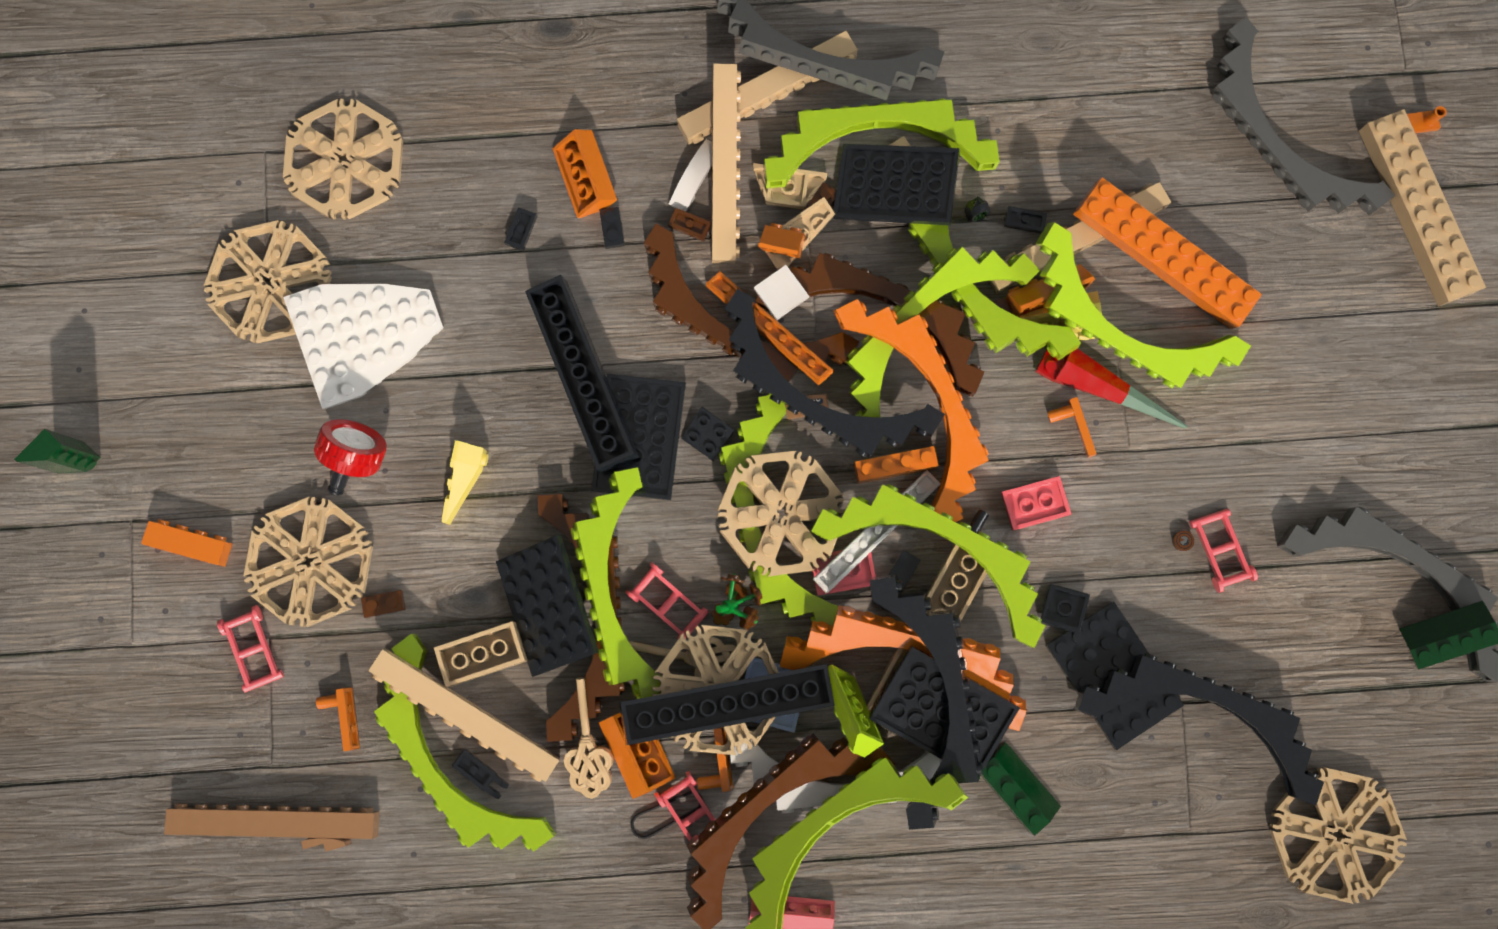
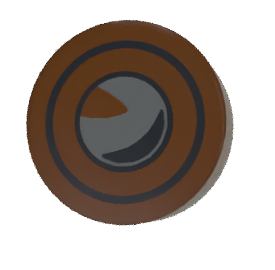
[1172,531,1194,551]

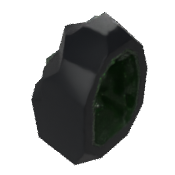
[964,196,990,222]

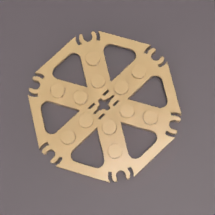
[283,99,403,220]
[204,220,332,343]
[717,451,846,577]
[243,497,373,627]
[652,625,779,755]
[1270,767,1407,904]

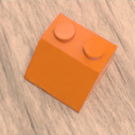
[758,223,806,259]

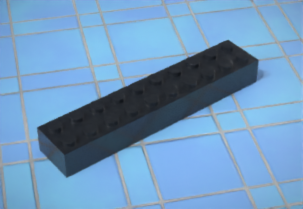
[525,275,639,473]
[619,664,835,745]

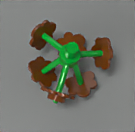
[711,573,762,630]

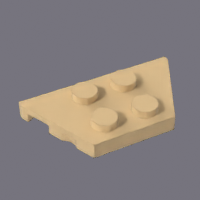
[753,163,827,210]

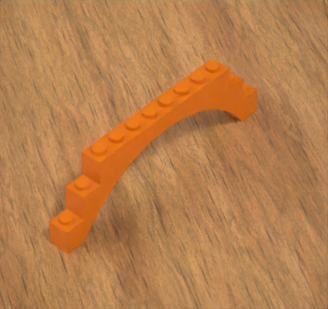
[833,299,989,522]
[779,605,1027,731]

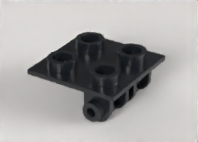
[681,407,734,461]

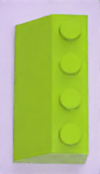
[828,664,884,757]

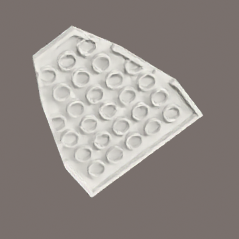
[283,284,444,409]

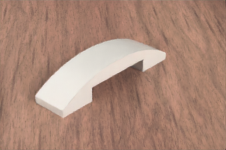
[669,139,712,212]

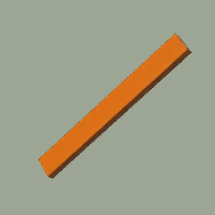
[706,271,833,385]

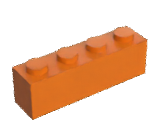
[854,446,938,484]
[141,519,233,567]

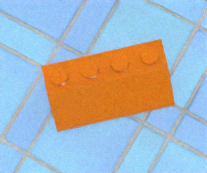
[552,129,617,218]
[1006,264,1095,318]
[599,713,676,799]

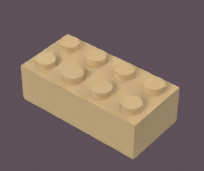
[434,621,528,687]

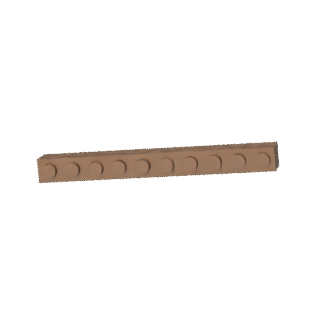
[164,803,380,839]

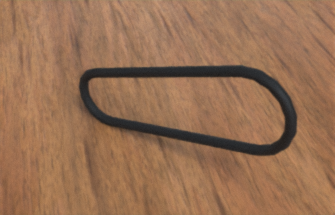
[631,791,702,839]

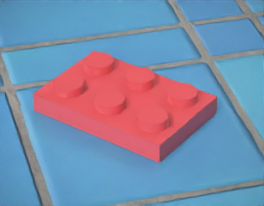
[1001,476,1072,531]
[811,550,876,596]

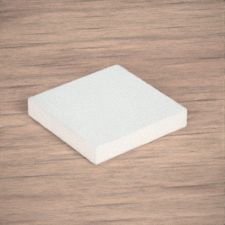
[754,265,809,320]

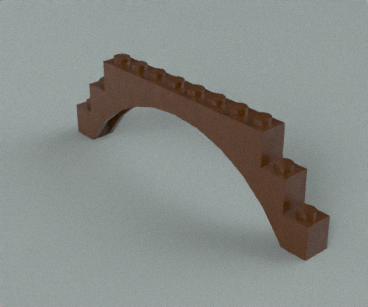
[644,223,859,383]
[756,253,984,397]
[538,494,625,742]
[687,733,895,929]

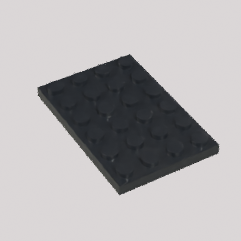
[833,144,960,226]
[591,373,686,501]
[496,535,599,677]
[1045,601,1184,750]
[869,645,1020,770]

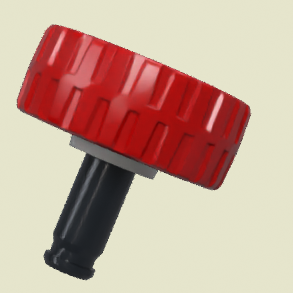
[314,419,387,496]

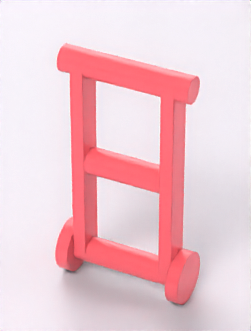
[1189,508,1258,593]
[625,562,709,639]
[217,605,284,692]
[654,771,716,842]

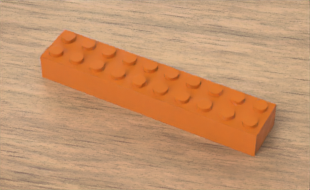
[1073,177,1262,329]

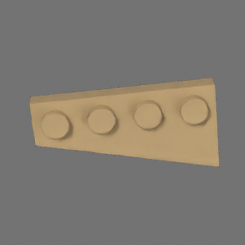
[765,197,835,270]

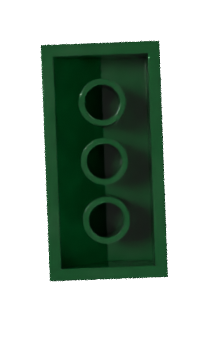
[14,428,101,474]
[1399,600,1498,670]
[980,742,1061,836]

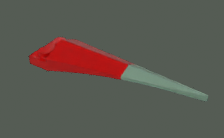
[1035,348,1188,429]

